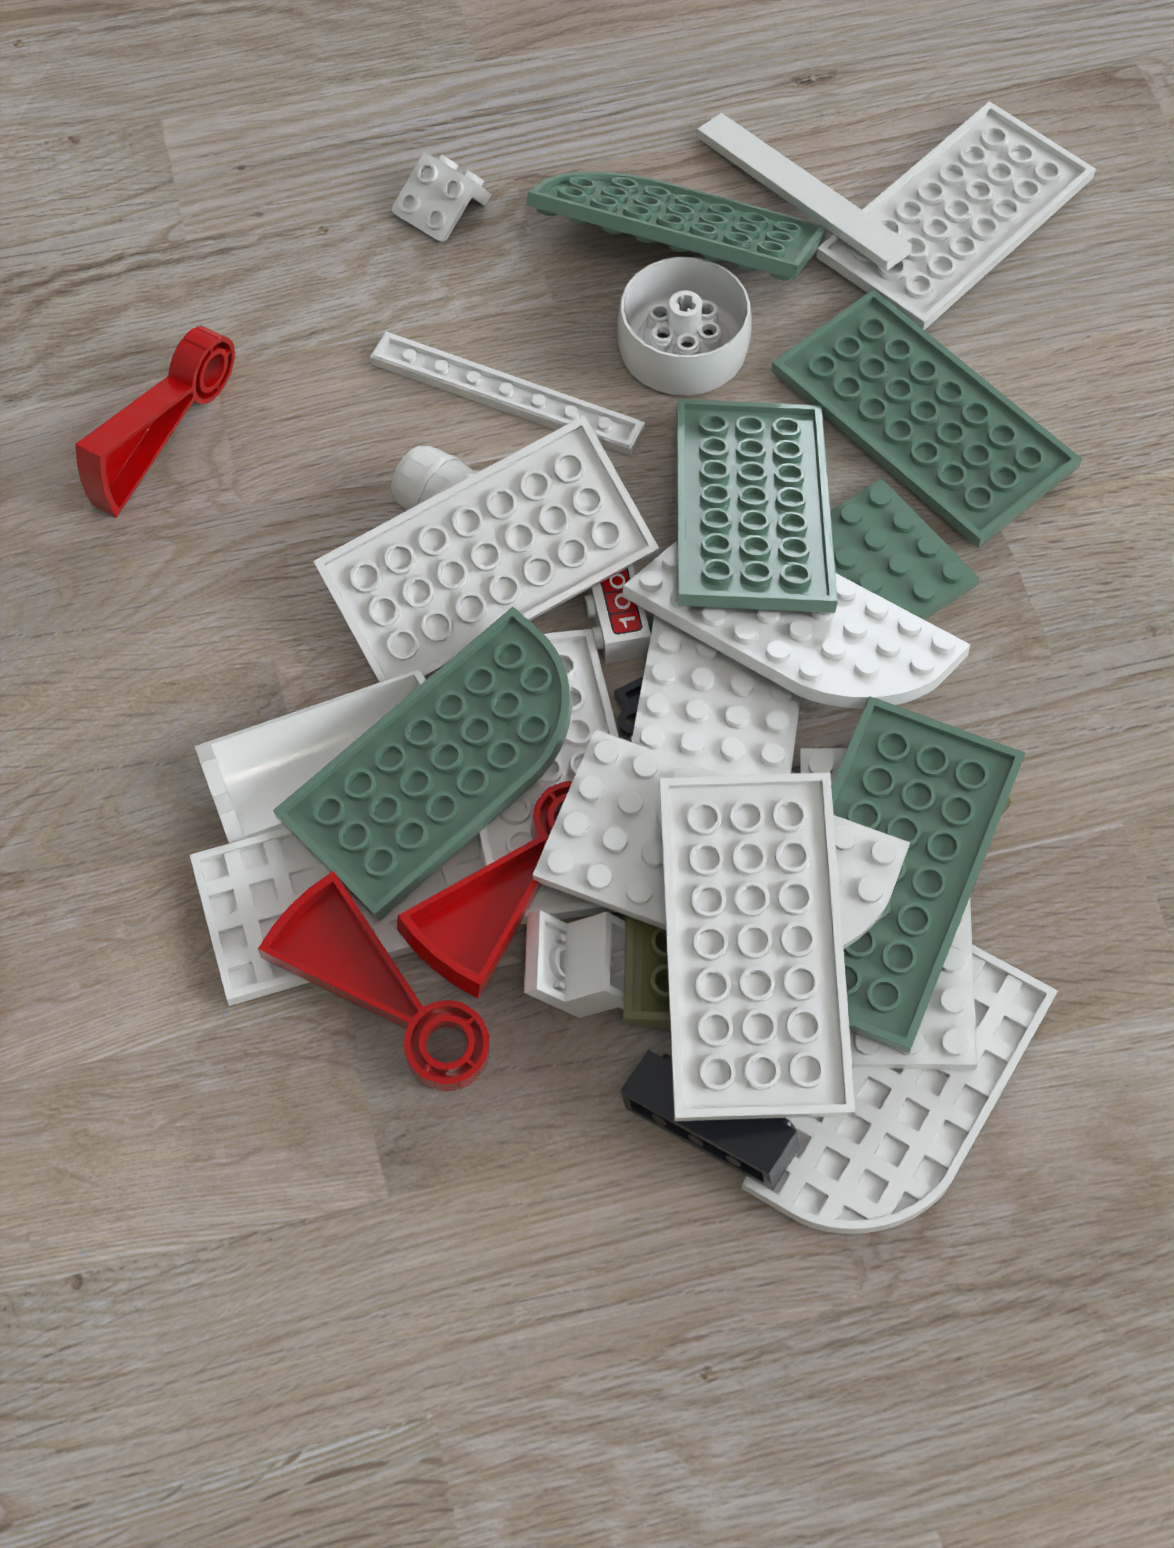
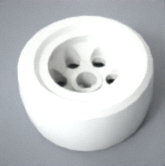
[617,257,752,396]

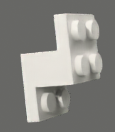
[524,910,626,1018]

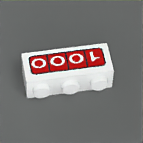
[584,565,651,664]

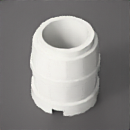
[391,446,480,511]

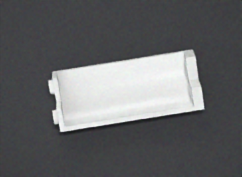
[194,669,426,844]

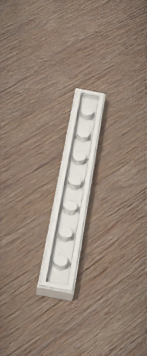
[697,113,912,271]
[370,331,645,456]

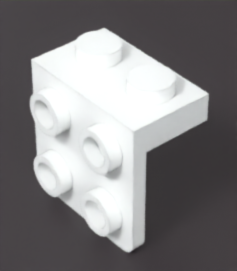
[392,151,492,242]

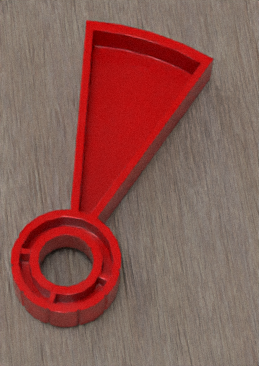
[75,325,235,518]
[397,781,573,999]
[258,870,490,1092]

